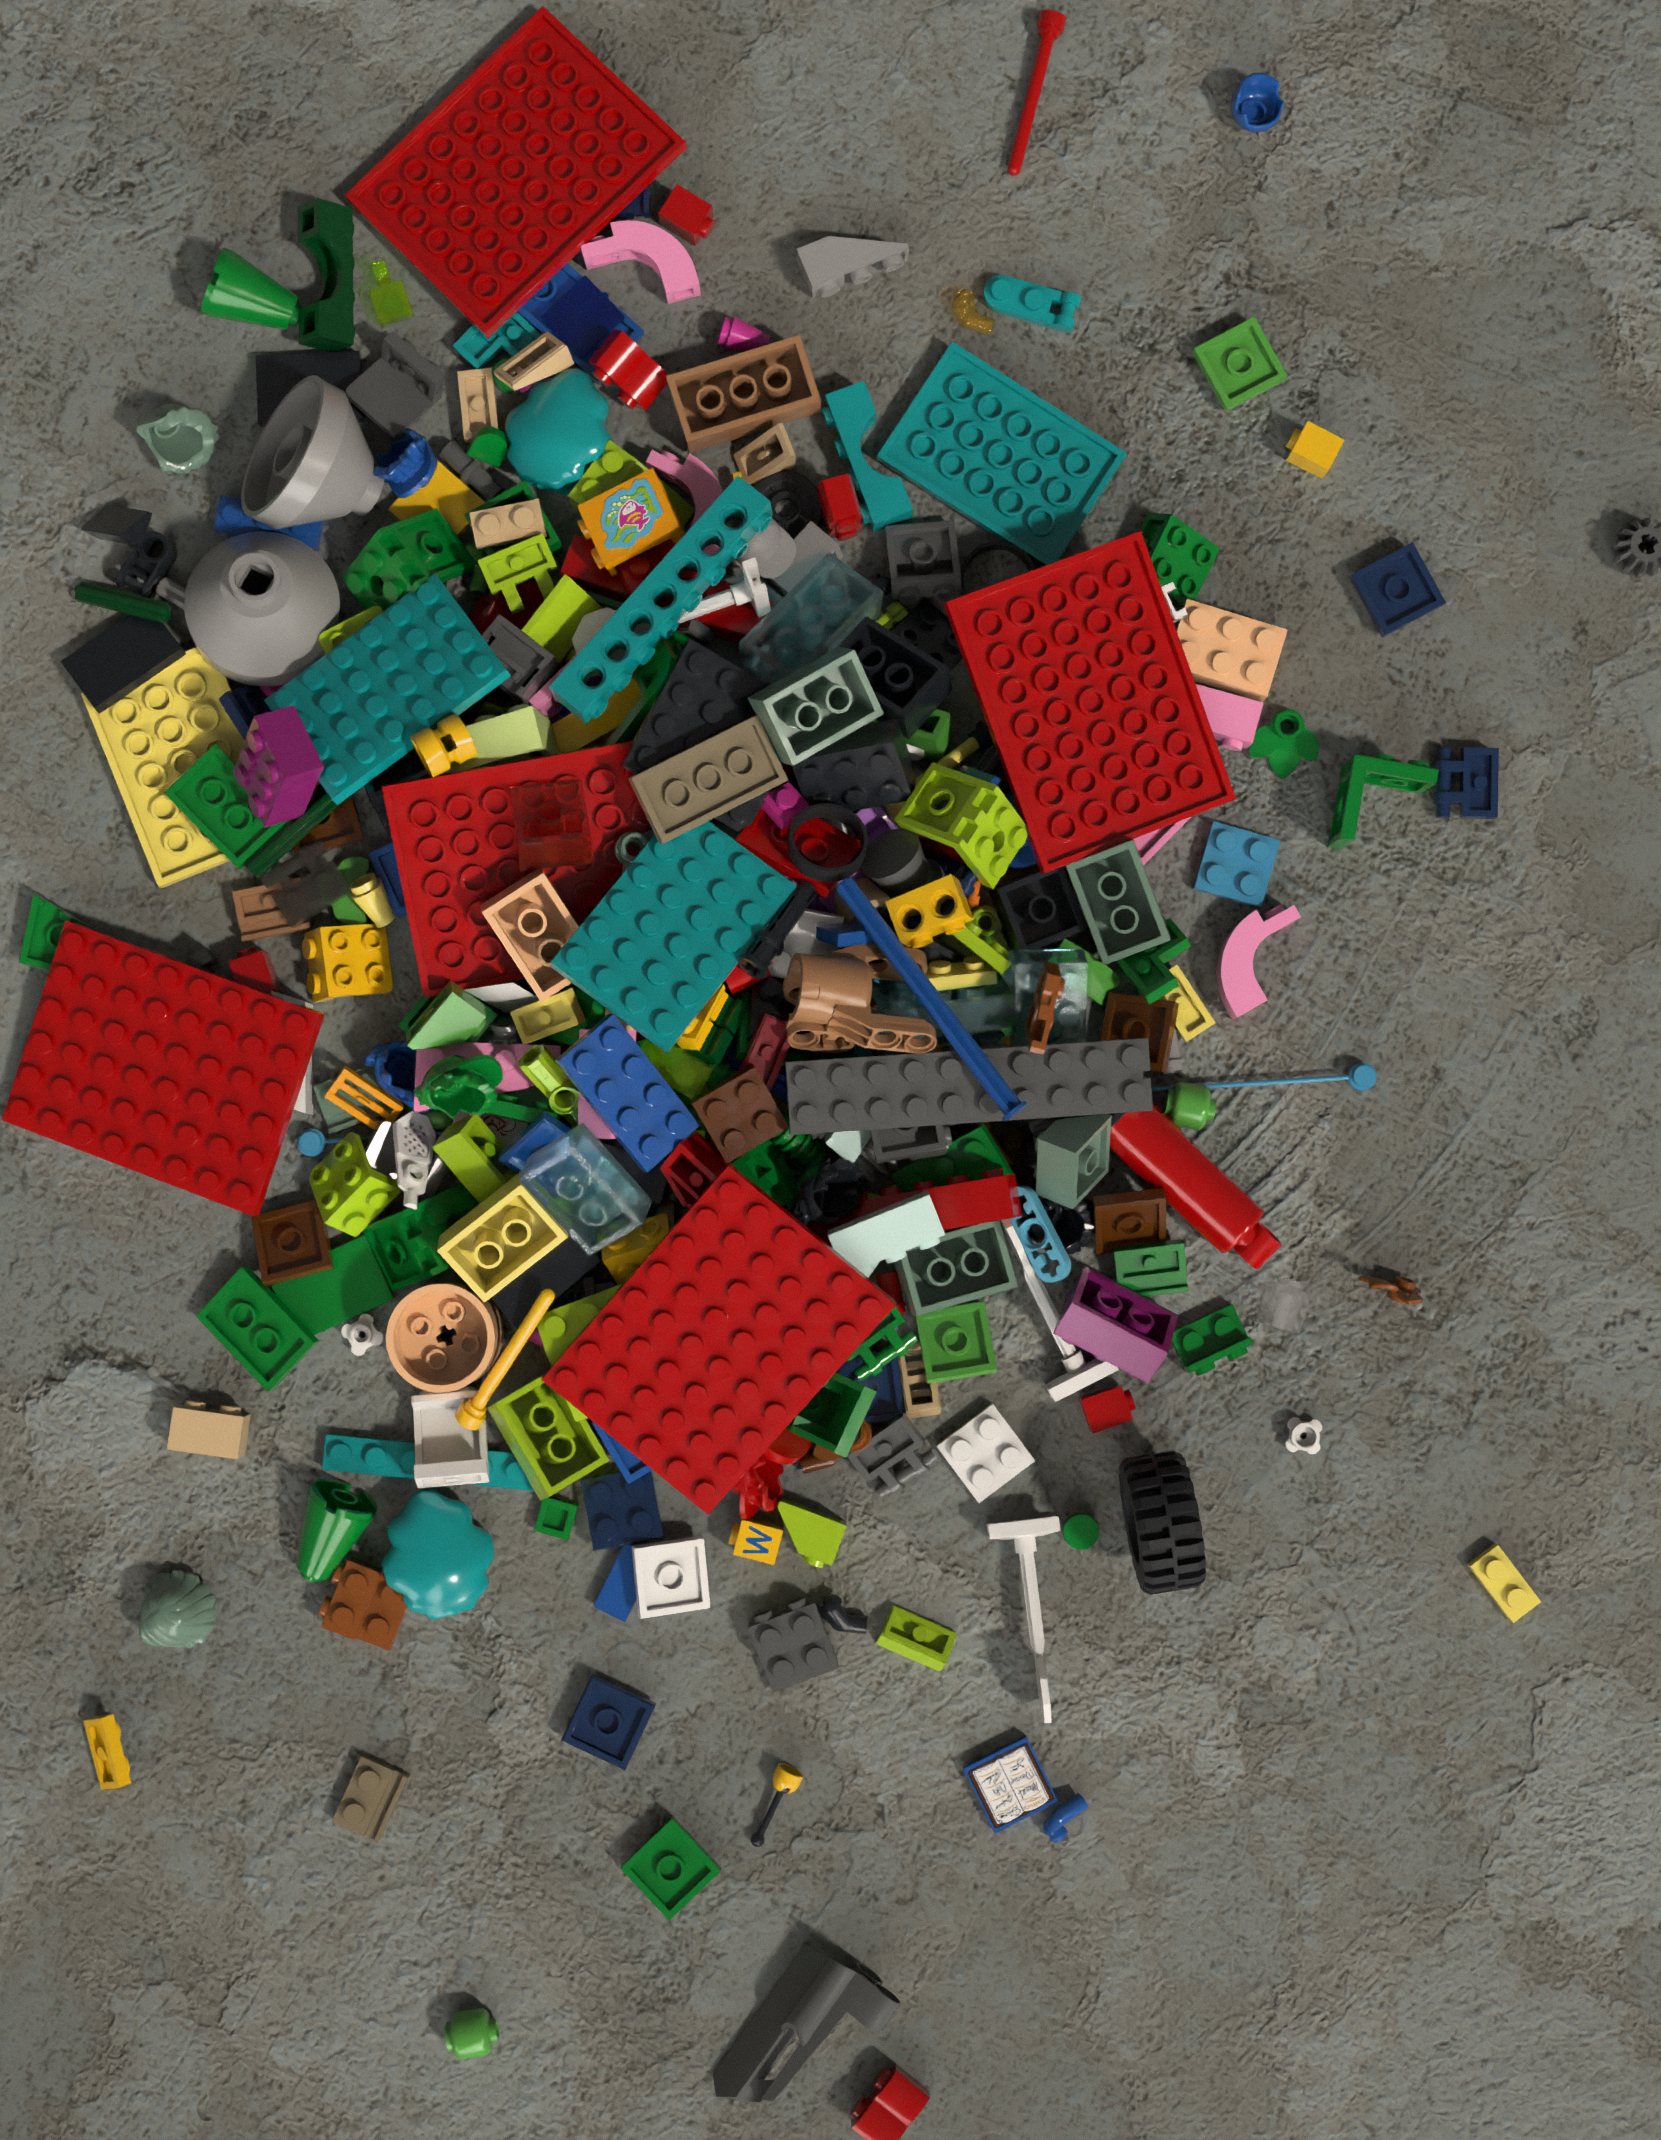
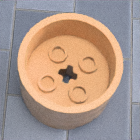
[386,1281,504,1393]

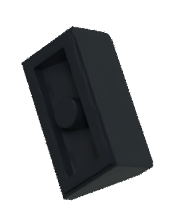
[81,505,152,546]

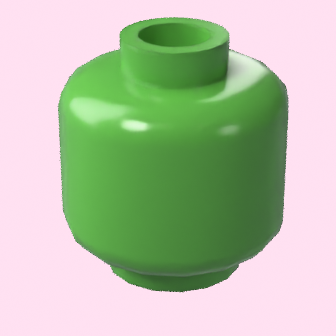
[1163,1081,1217,1130]
[445,2008,499,2059]

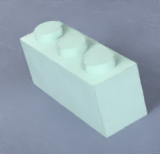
[827,1190,946,1274]

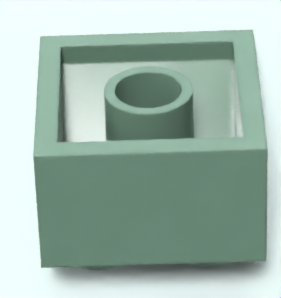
[1034,1114,1112,1209]

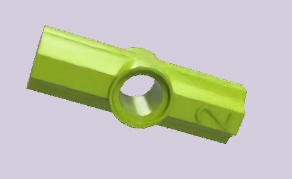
[518,1044,579,1132]

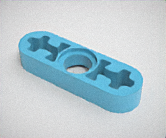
[1009,1185,1071,1283]

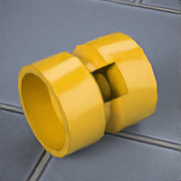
[410,713,478,777]

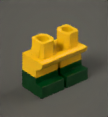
[676,984,749,1064]

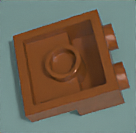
[318,1557,407,1651]

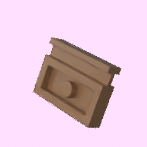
[232,877,313,943]

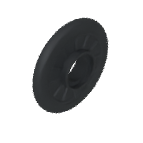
[754,471,823,540]

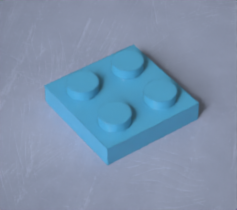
[1193,821,1281,909]

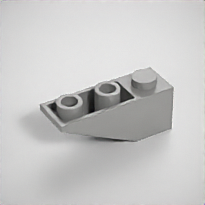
[797,236,909,298]

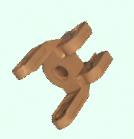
[782,943,937,1054]

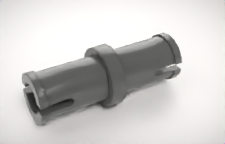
[439,440,505,501]

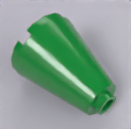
[201,248,303,330]
[296,1478,378,1582]

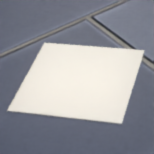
[464,982,539,1013]

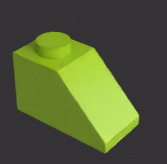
[777,1498,847,1568]

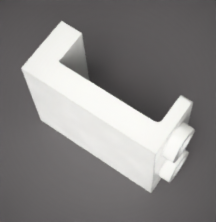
[411,1387,489,1488]

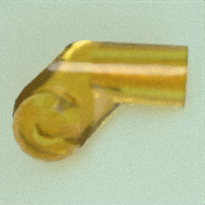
[952,289,995,336]

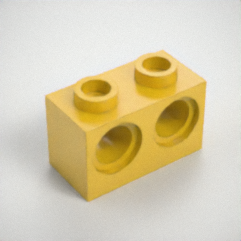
[885,874,974,948]

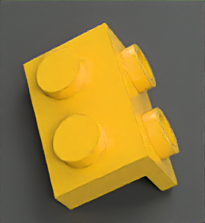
[600,1213,671,1284]

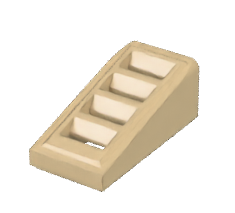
[493,331,574,391]
[897,1342,941,1419]

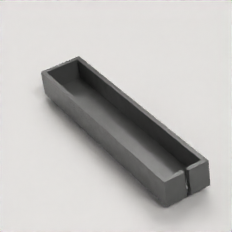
[785,1038,1153,1135]

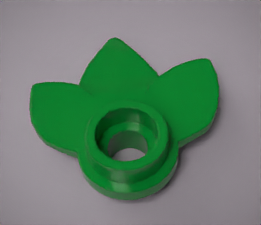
[1249,709,1319,779]

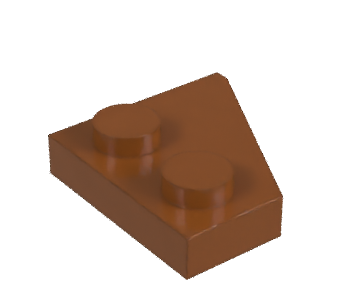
[1024,961,1065,1055]

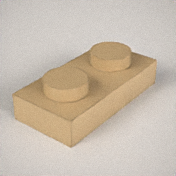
[457,368,499,443]
[469,499,547,550]

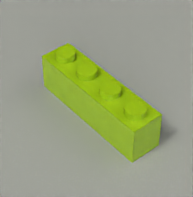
[432,1114,564,1217]

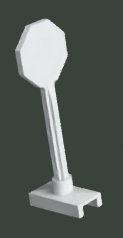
[571,557,771,660]
[1000,1219,1118,1402]
[986,1516,1061,1723]

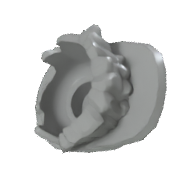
[726,518,797,579]

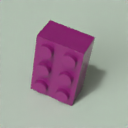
[234,705,324,828]
[1053,1266,1178,1383]

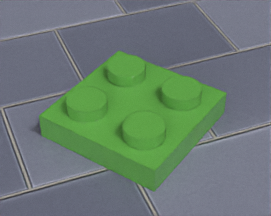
[1192,316,1288,412]
[915,1301,997,1384]

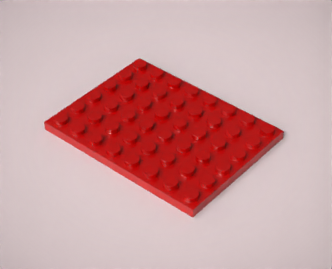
[344,6,687,339]
[943,531,1236,874]
[382,740,652,998]
[2,921,325,1216]
[541,1163,896,1514]

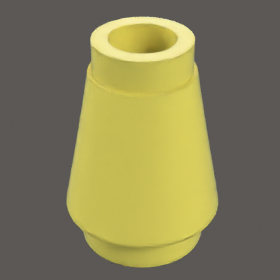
[350,873,395,928]

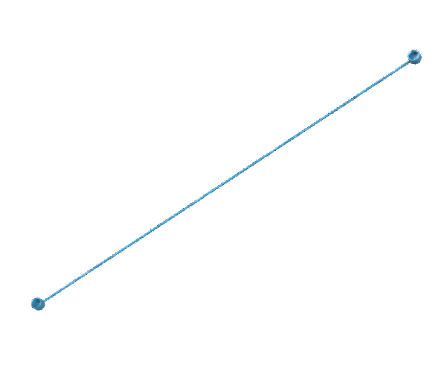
[297,1062,1377,1157]

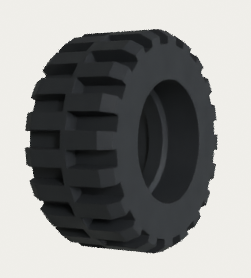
[1119,1450,1206,1595]

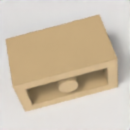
[167,1400,251,1459]

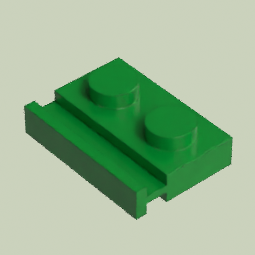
[1112,1239,1189,1297]

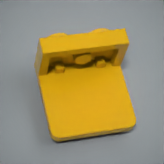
[302,924,393,1003]

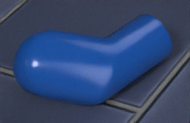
[1043,1793,1088,1843]

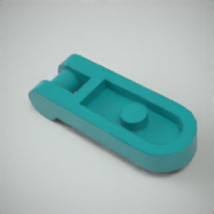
[983,275,1082,333]

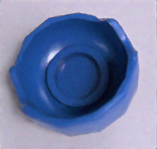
[1231,73,1284,133]

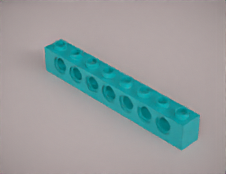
[549,476,773,724]

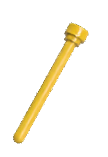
[455,1288,555,1430]

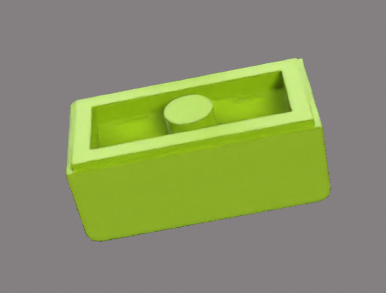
[876,1605,957,1672]

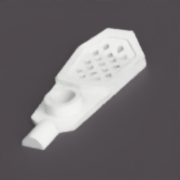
[392,1111,436,1210]

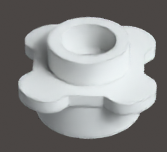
[341,1314,383,1356]
[1285,1417,1322,1454]

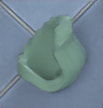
[136,403,219,476]
[139,1569,216,1649]

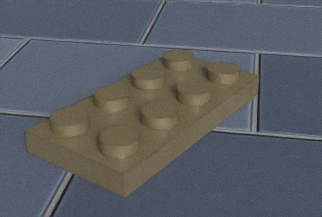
[628,715,788,844]

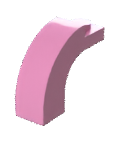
[581,220,701,304]
[646,450,723,554]
[1216,904,1301,1020]

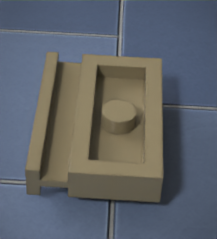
[332,1754,410,1843]

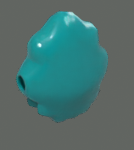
[505,368,613,496]
[381,1490,495,1620]

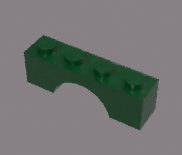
[298,198,355,352]

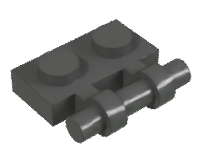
[847,1412,940,1498]

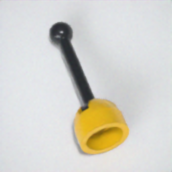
[751,1763,804,1847]

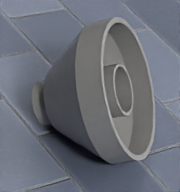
[241,375,384,529]
[184,532,342,686]

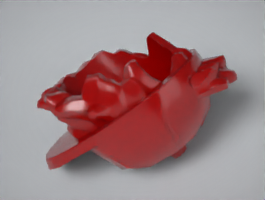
[731,1455,784,1520]

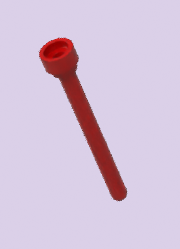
[1007,10,1067,176]

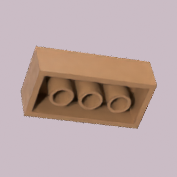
[666,335,821,453]

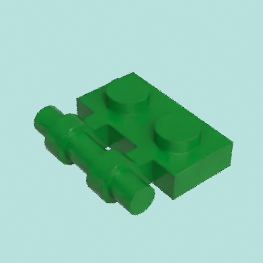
[845,1306,918,1382]

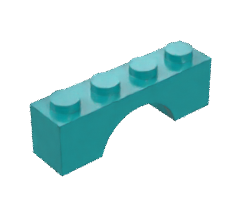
[821,381,913,533]

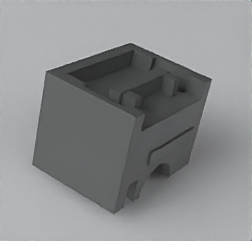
[482,614,560,707]

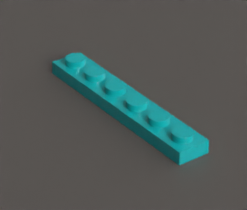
[322,1433,534,1491]

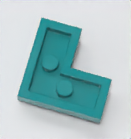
[453,312,541,369]

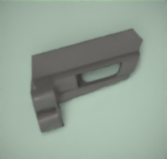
[713,1944,901,2104]

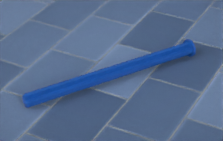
[836,877,1027,1122]

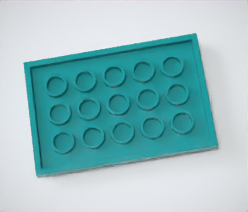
[876,341,1127,566]
[264,573,511,805]
[550,821,797,1054]

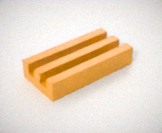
[324,1065,404,1130]

